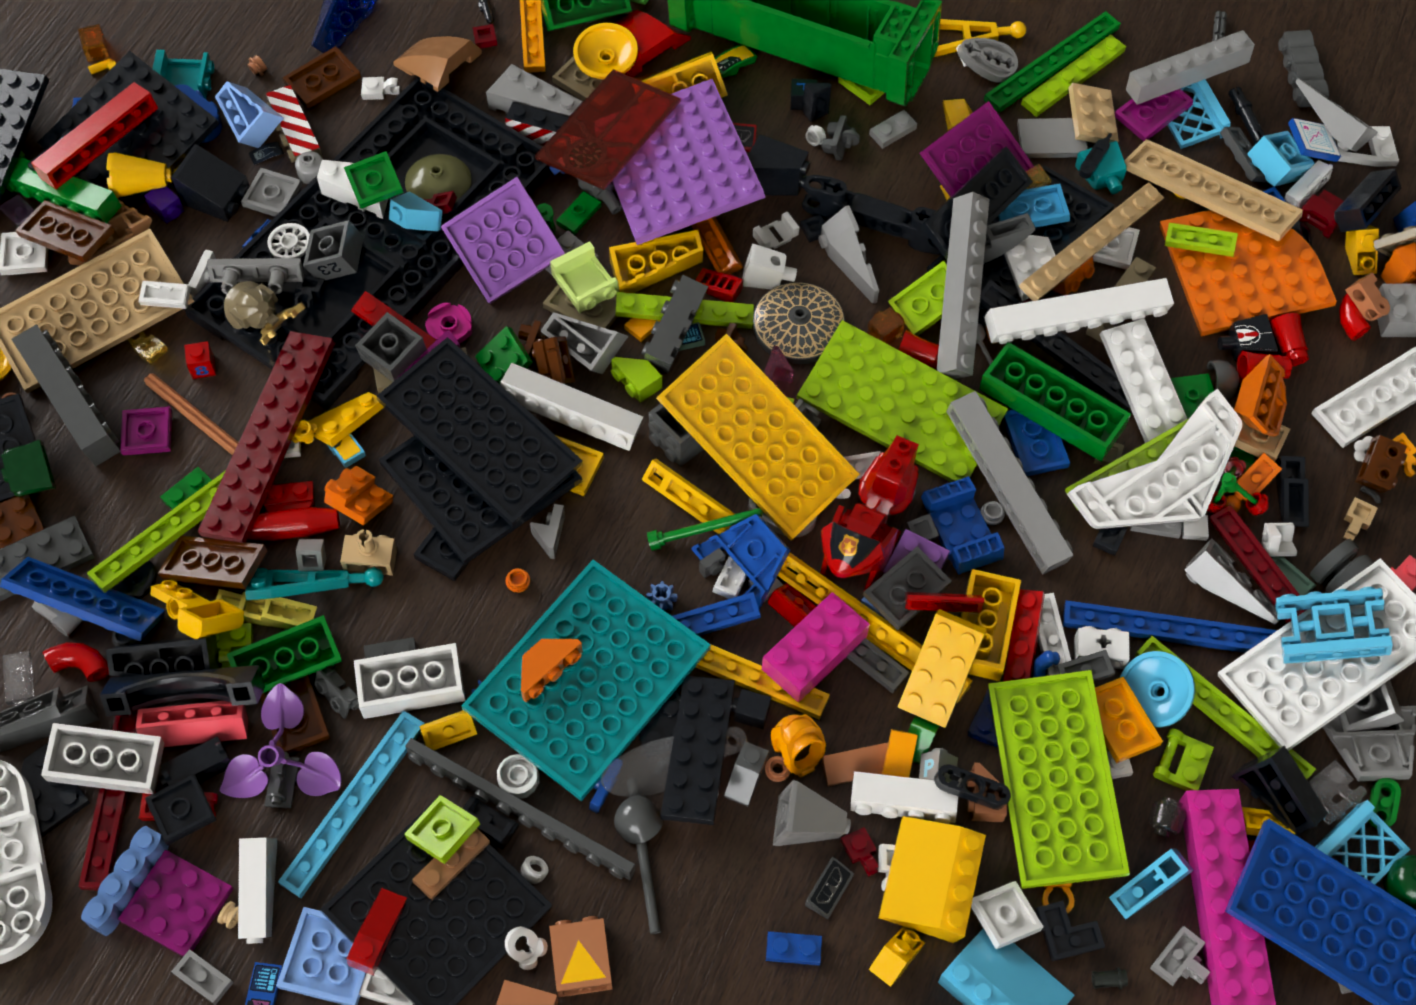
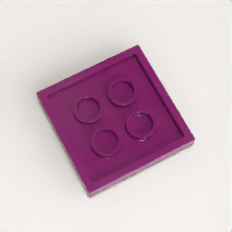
[118,850,234,957]

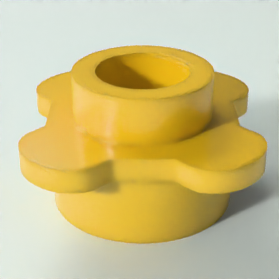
[292,420,318,444]

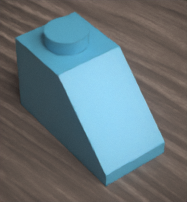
[389,192,442,231]

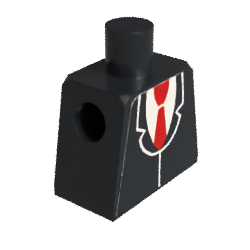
[1218,314,1278,362]

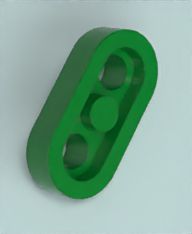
[1368,778,1401,829]

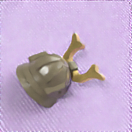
[224,281,306,345]

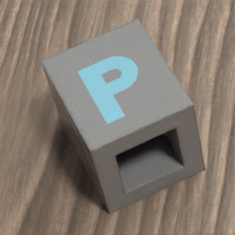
[919,748,958,782]

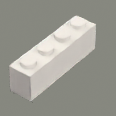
[850,771,959,824]

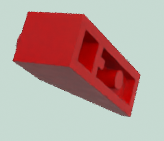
[346,888,407,976]

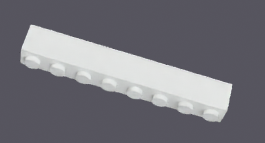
[984,278,1174,344]

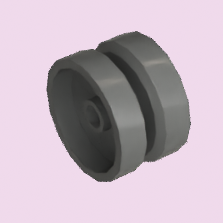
[1310,538,1374,593]

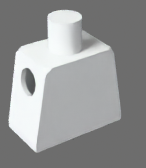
[742,244,797,290]

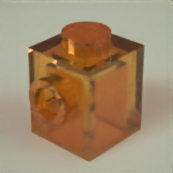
[867,307,905,344]

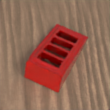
[695,268,743,303]

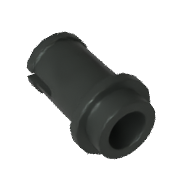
[1091,967,1128,989]

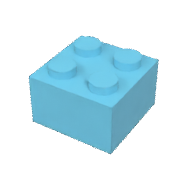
[1247,131,1315,187]

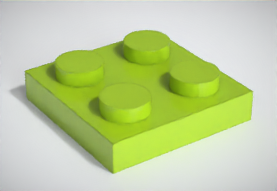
[404,795,480,864]

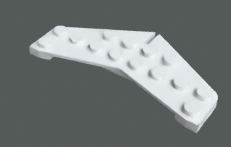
[1067,389,1242,529]

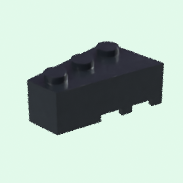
[1231,745,1328,835]

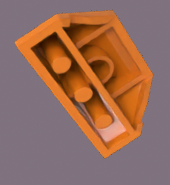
[1234,354,1287,437]

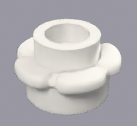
[805,125,826,146]

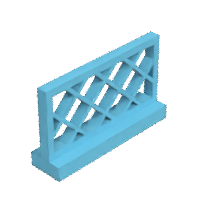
[1167,79,1231,149]
[1315,800,1411,884]

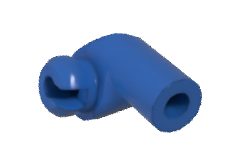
[1033,650,1060,678]

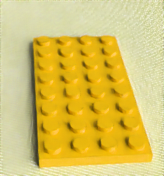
[656,334,860,540]

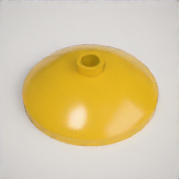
[573,23,638,79]

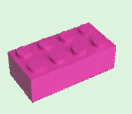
[761,592,870,703]

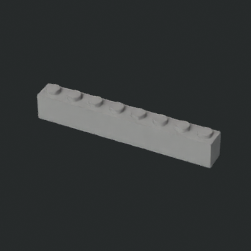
[937,192,989,380]
[946,391,1073,575]

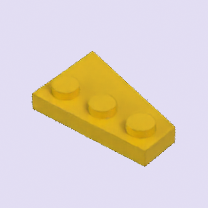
[308,392,384,447]

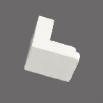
[1261,523,1297,557]

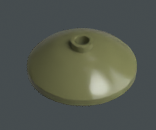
[405,154,472,203]

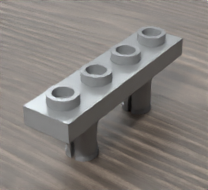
[207,258,304,294]

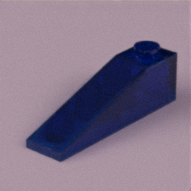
[311,0,377,53]

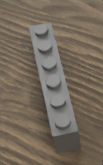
[1126,30,1255,105]

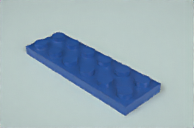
[0,557,165,641]

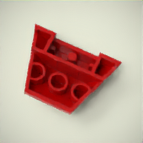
[614,10,691,80]

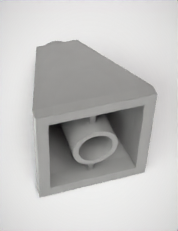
[773,780,851,846]

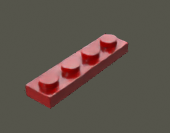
[351,291,436,349]
[1003,589,1045,681]

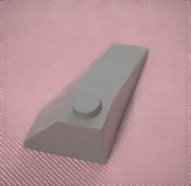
[1296,78,1378,152]
[819,205,879,304]

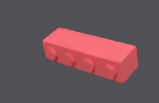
[136,701,248,747]

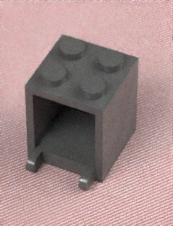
[648,403,704,467]

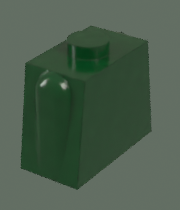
[1,440,57,497]

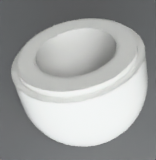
[520,856,549,884]

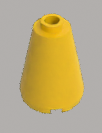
[106,152,172,198]

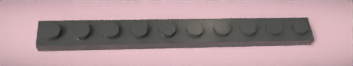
[405,738,635,880]

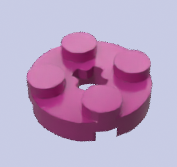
[425,303,472,344]

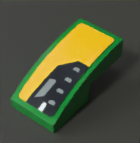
[715,44,758,78]

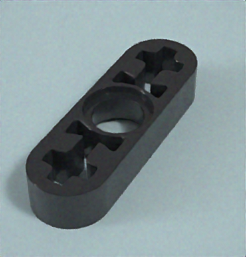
[934,764,1011,810]

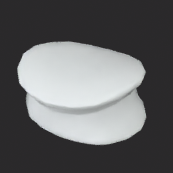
[497,754,540,799]

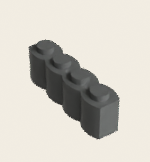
[1278,30,1329,107]

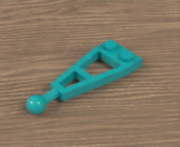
[245,567,384,600]

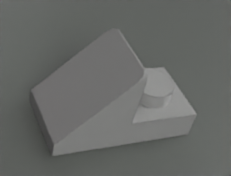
[530,504,565,559]

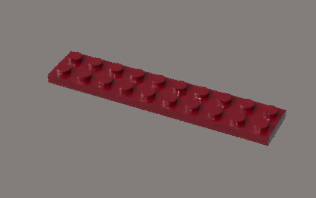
[198,331,335,543]

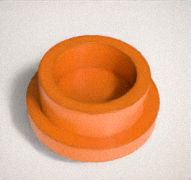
[505,568,530,593]

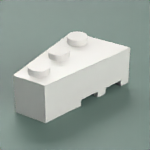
[317,160,388,219]

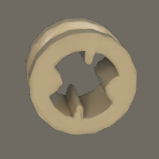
[217,901,238,929]

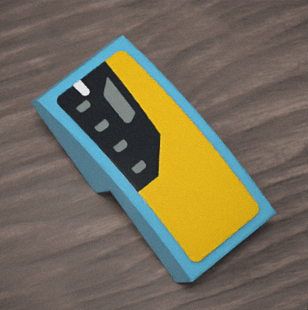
[327,433,366,468]

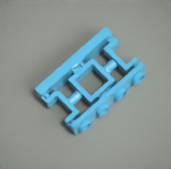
[1275,587,1393,664]

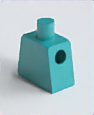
[1075,141,1127,194]

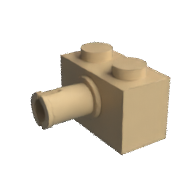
[340,529,397,575]

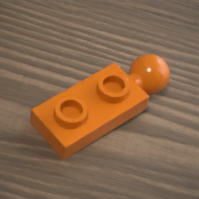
[1225,453,1282,512]

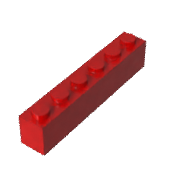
[31,82,158,190]

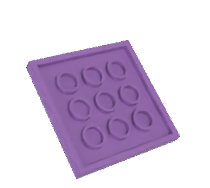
[441,177,566,304]

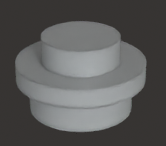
[980,501,1005,525]

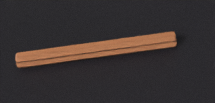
[144,373,239,455]

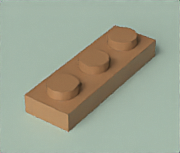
[412,829,490,900]

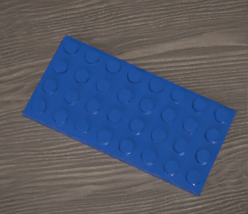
[1225,819,1416,1005]

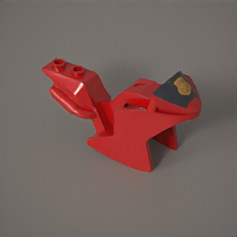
[820,435,919,591]

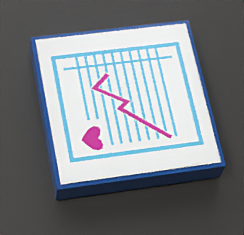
[1288,118,1341,162]

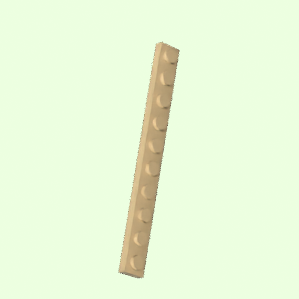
[1019,182,1164,301]

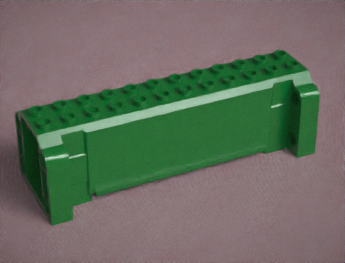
[668,0,942,106]

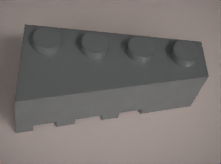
[641,275,708,374]

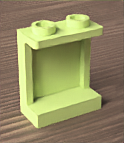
[550,241,619,313]

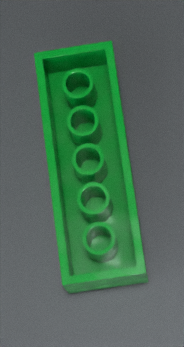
[979,342,1131,462]

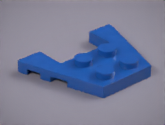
[691,514,790,610]

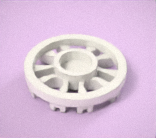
[268,223,310,258]

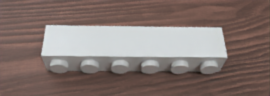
[500,363,643,451]

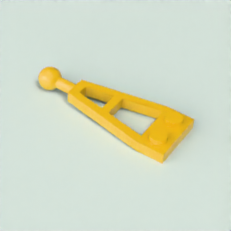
[934,19,1026,57]

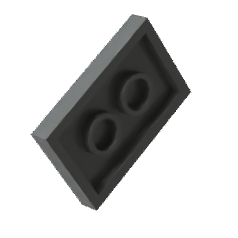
[863,546,952,631]

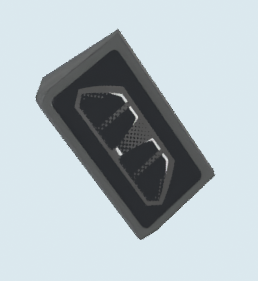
[805,857,854,919]

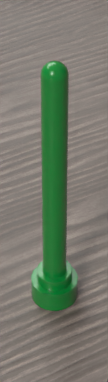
[647,508,763,551]

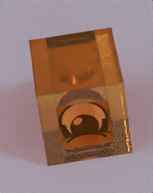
[78,24,109,62]

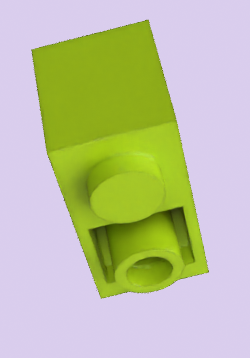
[611,357,662,403]

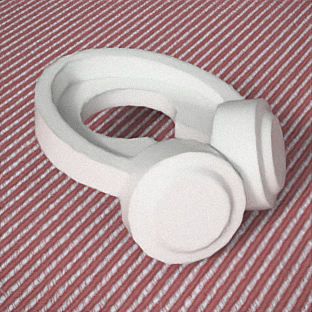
[505,926,548,970]

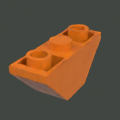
[521,639,582,702]

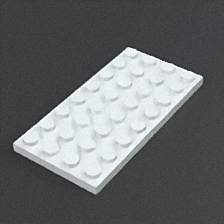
[1218,559,1416,751]

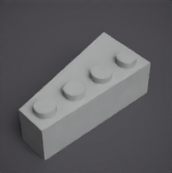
[486,64,584,121]

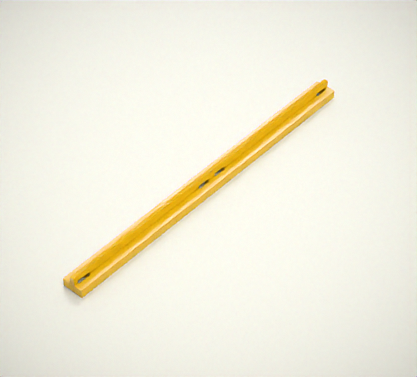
[642,459,973,703]

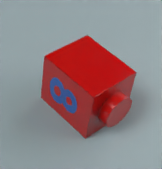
[184,341,216,379]

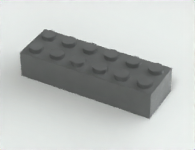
[11,324,120,467]

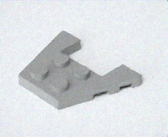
[1323,706,1416,781]

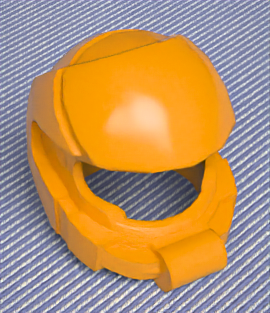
[771,714,826,777]

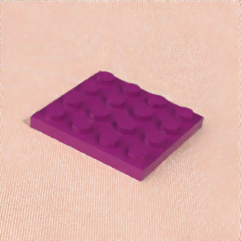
[920,101,1039,197]

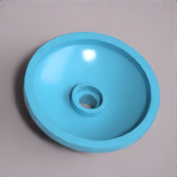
[1120,651,1195,728]

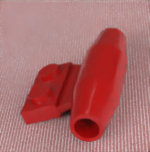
[247,481,340,541]

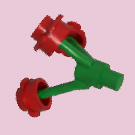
[1207,457,1269,515]

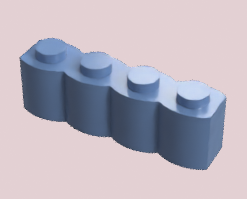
[81,826,169,936]

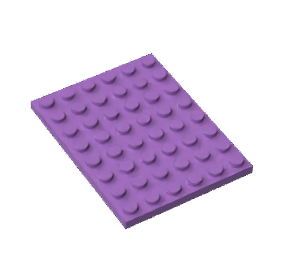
[592,79,765,245]

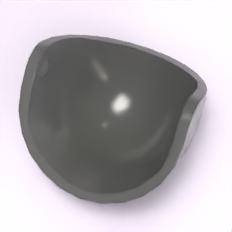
[1207,360,1240,400]
[614,795,663,844]

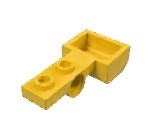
[151,580,244,639]

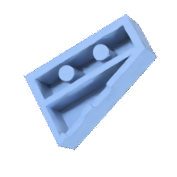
[215,81,284,148]

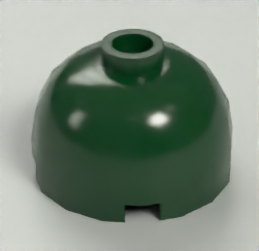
[1383,855,1416,910]

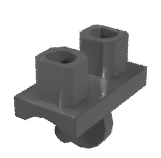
[822,116,860,160]

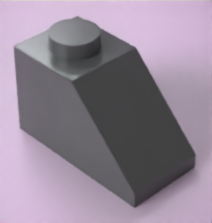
[724,741,769,807]

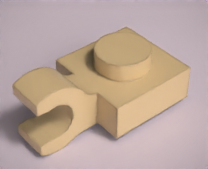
[1343,497,1378,540]

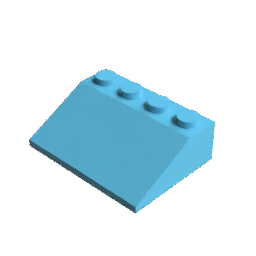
[938,928,1075,1005]

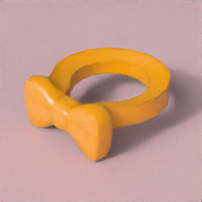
[1042,883,1075,914]

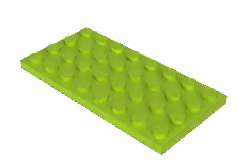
[796,320,1008,482]
[988,670,1130,889]

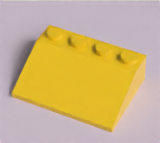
[878,816,986,943]

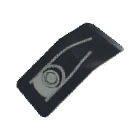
[249,142,284,165]

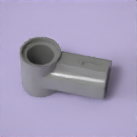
[32,601,83,637]

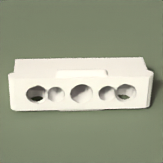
[1284,160,1333,209]

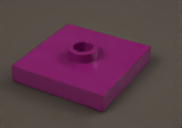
[120,406,172,455]

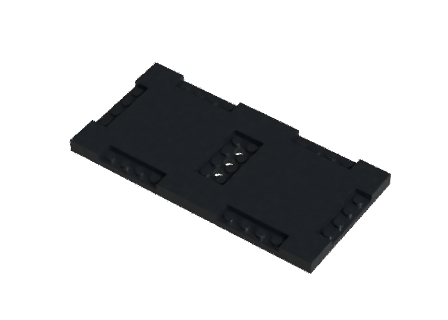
[185,76,557,410]

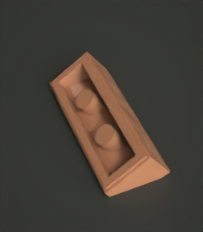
[821,742,888,786]

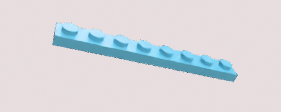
[278,710,425,898]

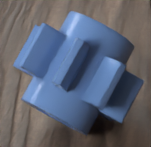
[646,581,677,611]

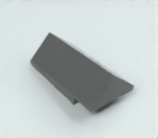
[0,685,100,752]

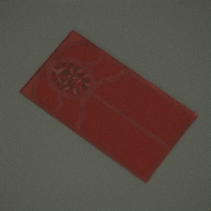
[535,69,681,190]

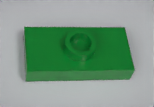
[556,191,601,236]

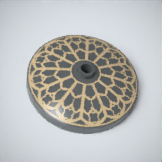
[753,282,845,364]

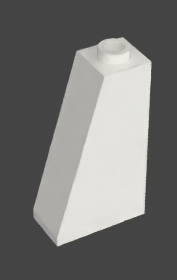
[238,838,277,944]

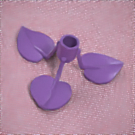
[220,683,341,798]

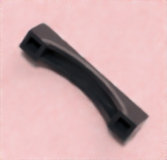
[100,665,265,716]

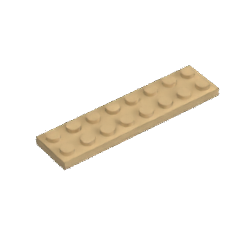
[1124,139,1303,241]

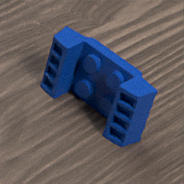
[921,476,1004,575]

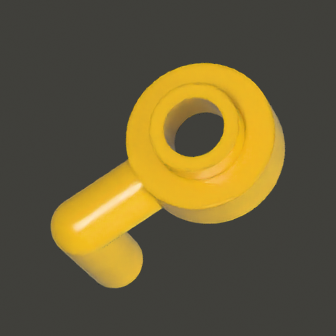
[88,59,116,75]

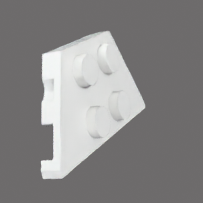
[1004,235,1056,301]

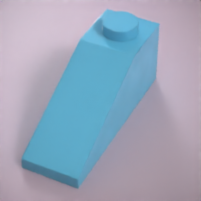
[1109,848,1194,919]

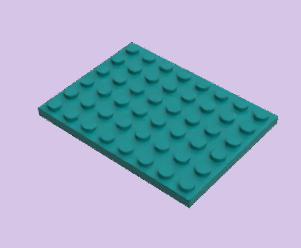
[461,560,711,801]

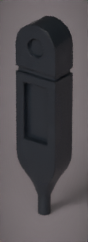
[1079,133,1112,179]

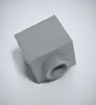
[296,539,326,571]

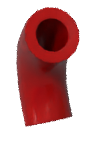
[1339,293,1371,341]
[43,642,109,682]

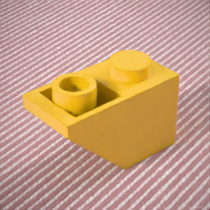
[1345,225,1379,275]
[869,926,925,987]

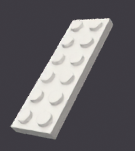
[1099,318,1187,443]
[1311,347,1416,448]

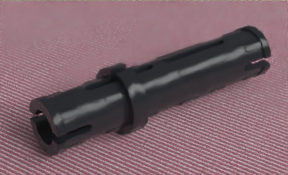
[1228,87,1265,145]

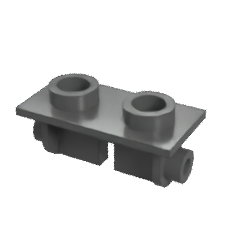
[314,668,359,720]
[265,752,299,808]

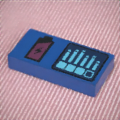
[245,962,283,1005]

